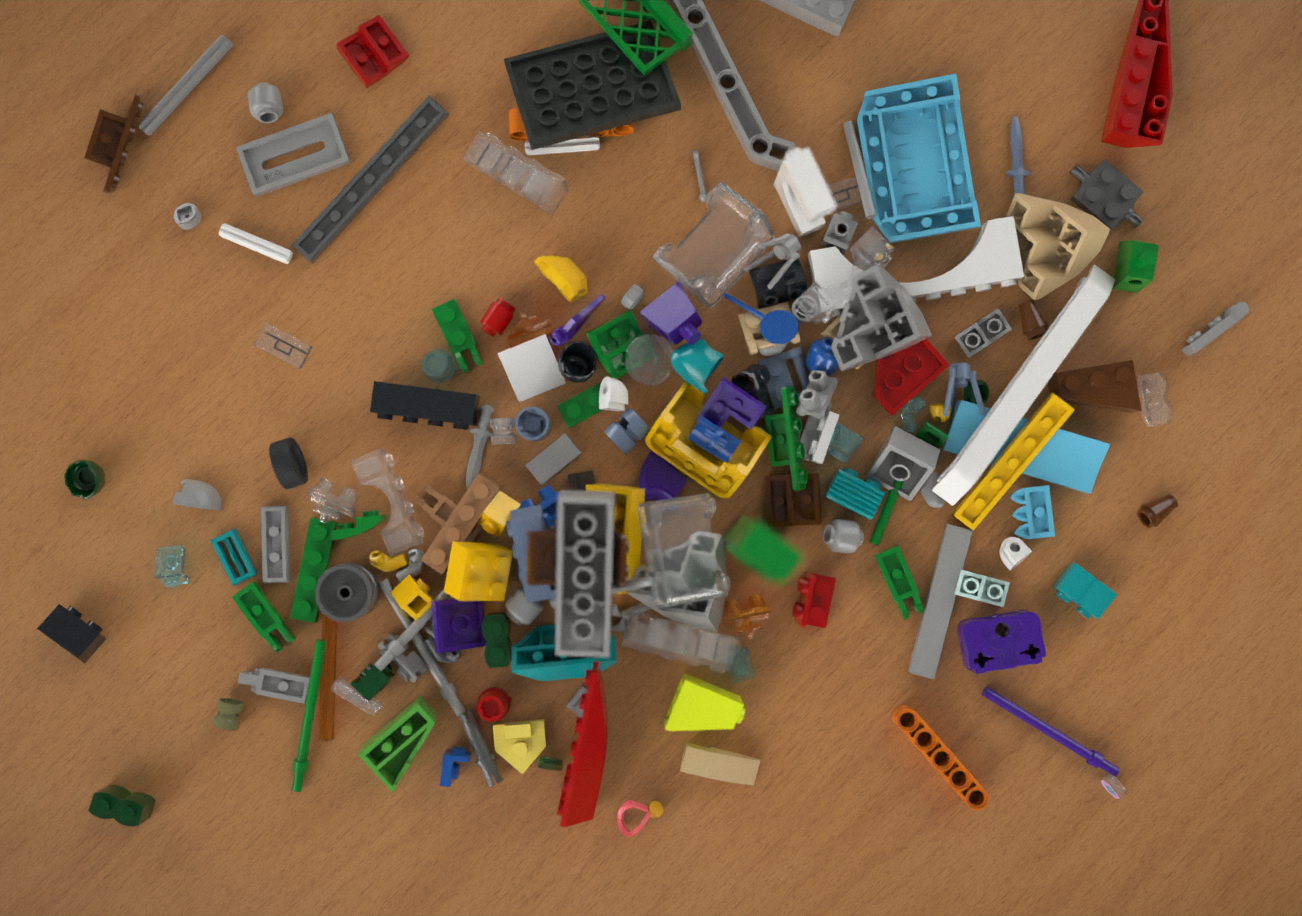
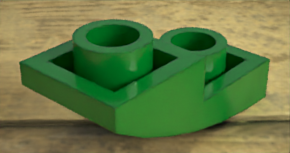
[331,510,387,540]

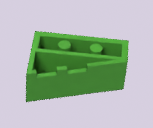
[358,695,437,792]

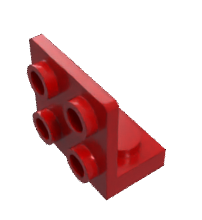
[792,571,836,628]

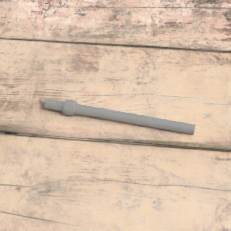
[379,579,466,716]
[374,589,451,671]

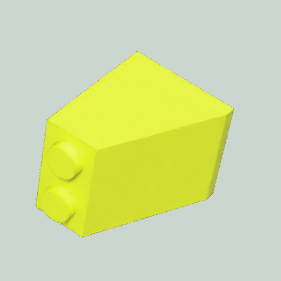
[664,673,746,731]

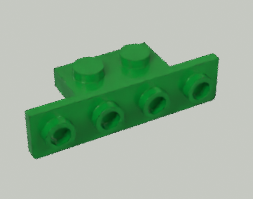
[765,387,808,491]

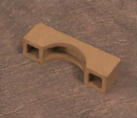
[421,473,503,575]

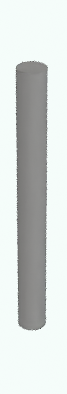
[843,121,876,219]

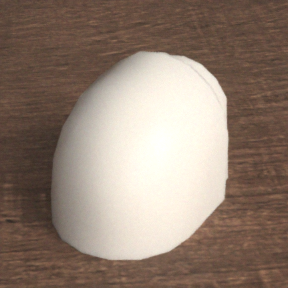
[598,377,629,411]
[999,537,1032,571]

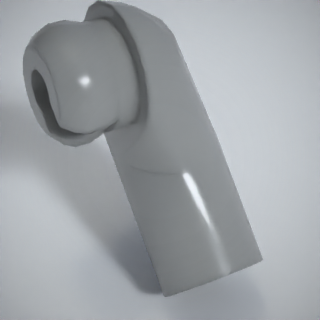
[921,471,945,508]

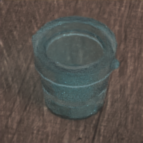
[421,349,458,382]
[827,423,865,463]

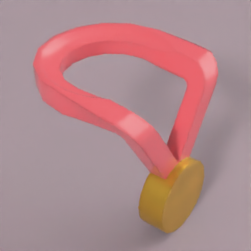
[617,800,664,837]

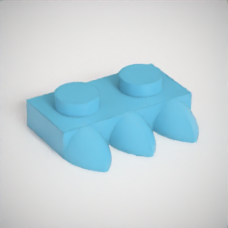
[1010,485,1055,539]

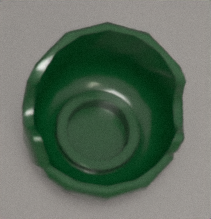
[64,459,105,500]

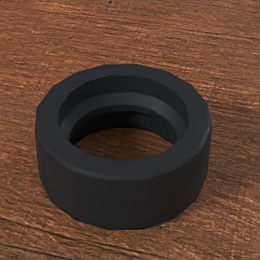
[269,437,308,489]

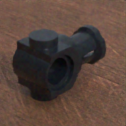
[732,364,775,418]

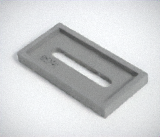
[236,113,351,197]

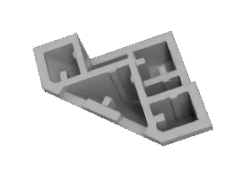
[831,264,932,371]
[627,531,727,632]

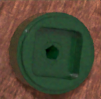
[963,380,989,404]

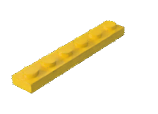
[952,393,1075,531]

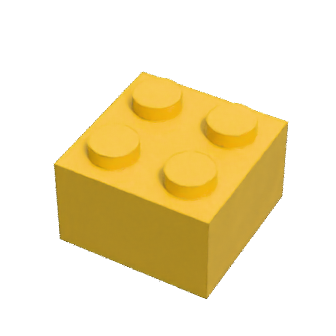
[444,541,513,601]

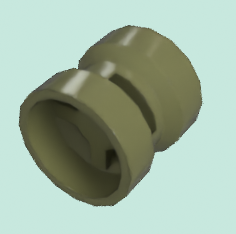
[212,698,244,730]

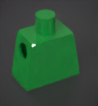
[1112,240,1159,293]

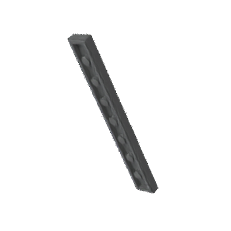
[292,96,449,264]

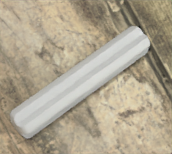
[525,135,600,155]
[219,224,293,264]

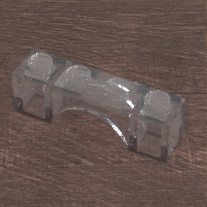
[795,226,894,325]
[351,449,424,556]

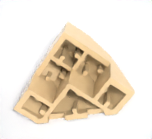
[1006,193,1110,300]

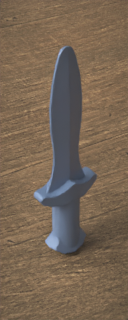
[1006,116,1031,199]

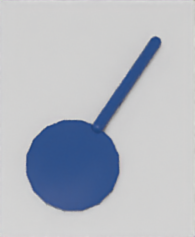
[723,293,798,344]

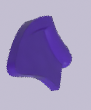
[550,294,606,346]
[639,450,688,512]

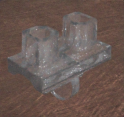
[307,477,357,523]

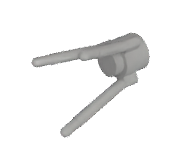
[744,233,801,289]

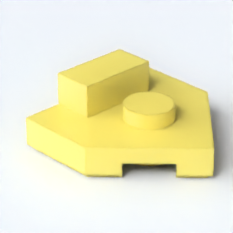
[493,719,547,774]

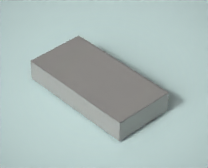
[525,433,581,485]

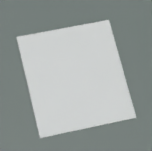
[498,334,566,402]

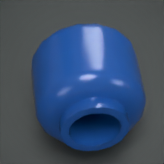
[805,338,839,376]

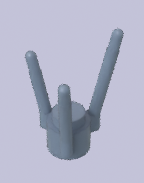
[943,363,985,417]

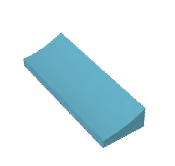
[942,400,1111,494]

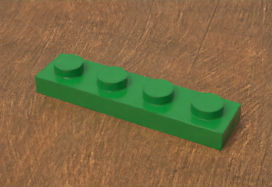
[290,517,338,623]

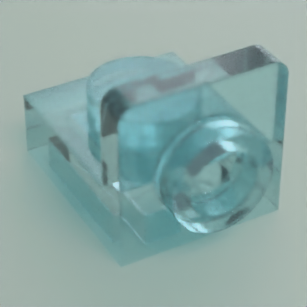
[154,545,189,587]
[722,644,757,685]

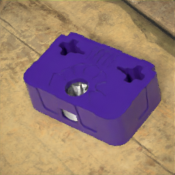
[957,610,1046,674]

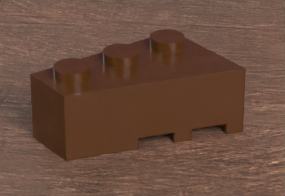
[1048,360,1142,413]

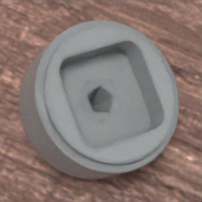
[173,203,202,230]

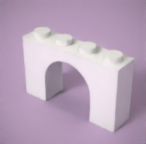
[774,147,837,238]

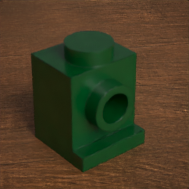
[350,663,395,702]

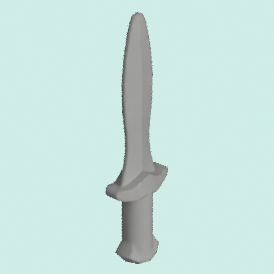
[466,404,495,489]

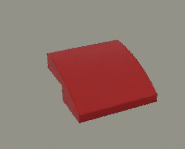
[336,15,409,88]

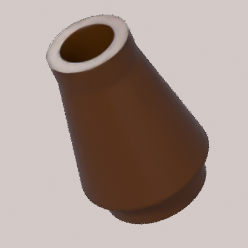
[1019,300,1048,340]
[1137,494,1178,528]

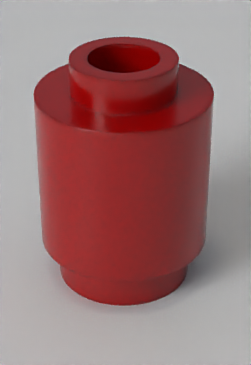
[480,297,515,337]

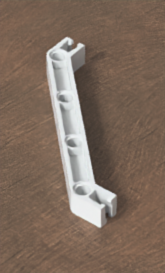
[932,264,1115,506]

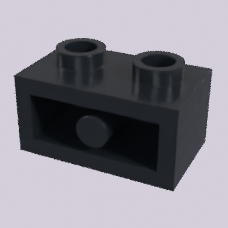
[37,604,106,663]

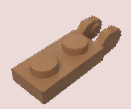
[414,483,483,542]

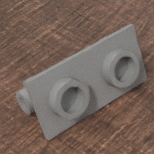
[378,633,428,683]

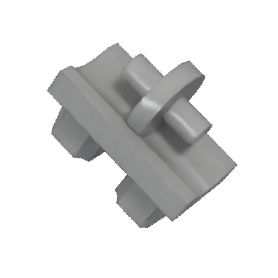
[797,370,838,419]

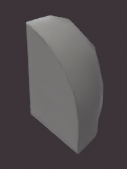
[173,479,222,510]

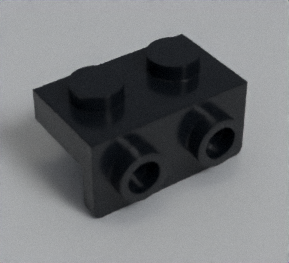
[749,259,807,308]

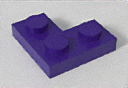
[695,377,767,429]

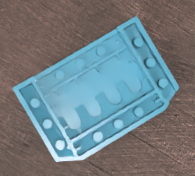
[857,74,981,243]

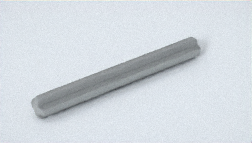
[138,34,233,135]

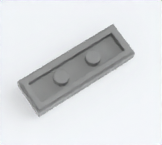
[261,506,291,583]

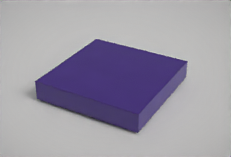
[431,598,487,653]

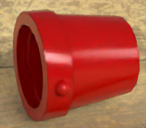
[476,687,512,722]

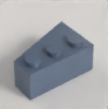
[506,505,557,603]

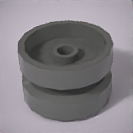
[315,562,380,622]

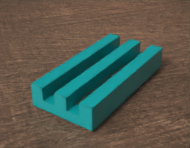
[210,529,258,586]

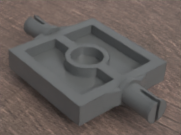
[1069,159,1143,231]

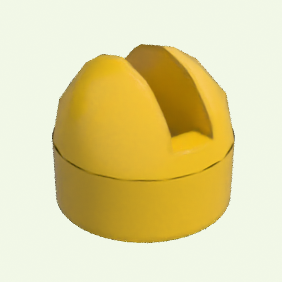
[930,404,951,422]

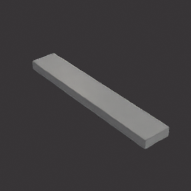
[908,524,973,679]

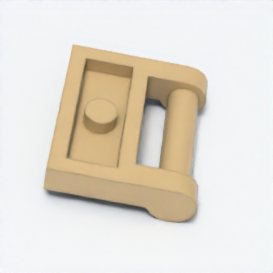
[738,302,800,355]

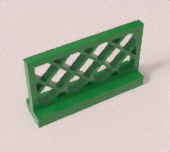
[579,0,693,76]

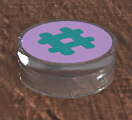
[1100,774,1126,800]

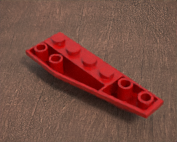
[1101,0,1173,148]
[557,661,608,827]

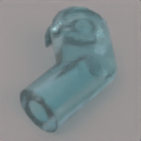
[901,397,926,433]

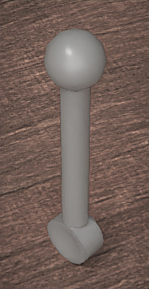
[692,150,709,202]

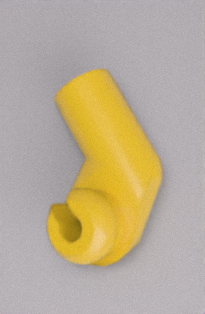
[369,550,408,573]

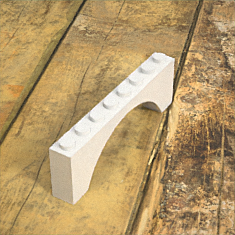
[807,216,1024,318]

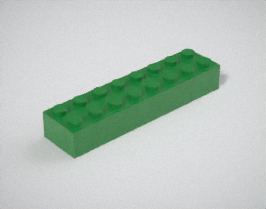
[723,515,805,585]

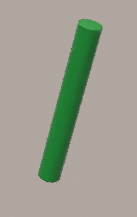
[869,479,904,546]

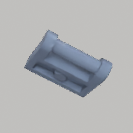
[758,347,810,409]

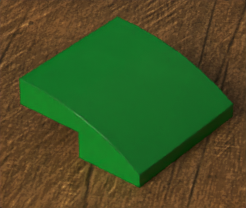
[586,310,656,379]

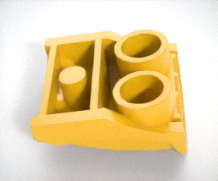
[534,255,588,303]

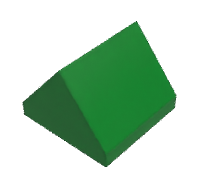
[915,420,949,448]

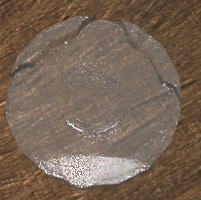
[625,334,673,385]

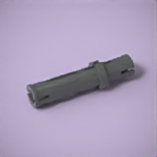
[458,709,503,787]

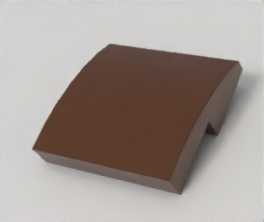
[765,473,822,527]

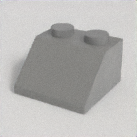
[866,426,940,501]

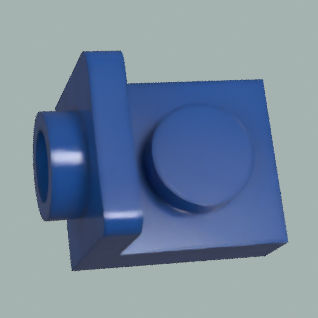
[440,747,472,787]

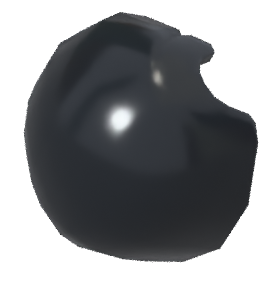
[558,341,598,383]

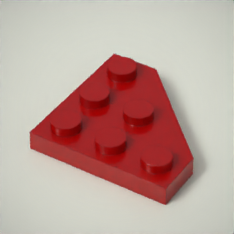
[874,338,950,416]

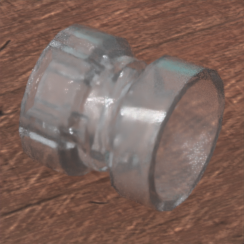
[489,418,517,445]

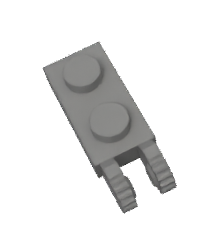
[1181,301,1250,357]

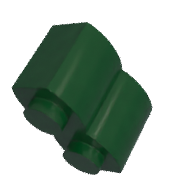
[482,612,513,668]
[88,785,155,826]

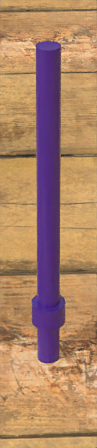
[982,687,1120,777]

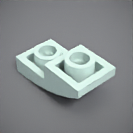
[954,569,1010,607]

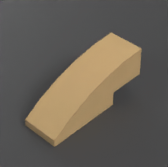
[680,742,760,785]

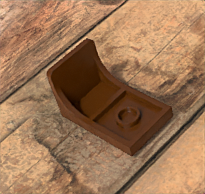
[527,530,629,587]

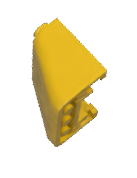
[645,381,772,498]

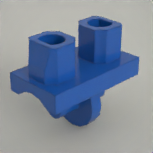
[687,416,741,463]
[519,485,559,530]

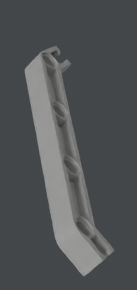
[668,0,795,172]

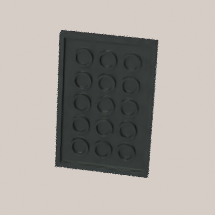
[504,20,681,150]

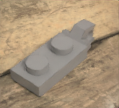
[238,667,310,704]

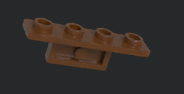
[84,93,144,194]

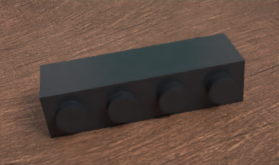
[370,381,480,430]

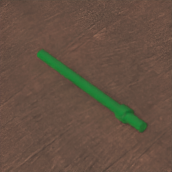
[291,639,327,792]

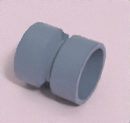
[515,407,552,441]
[603,407,651,455]

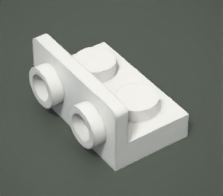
[800,411,839,464]

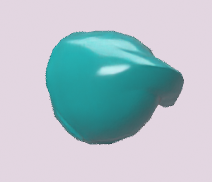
[671,338,724,394]

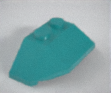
[511,624,617,681]

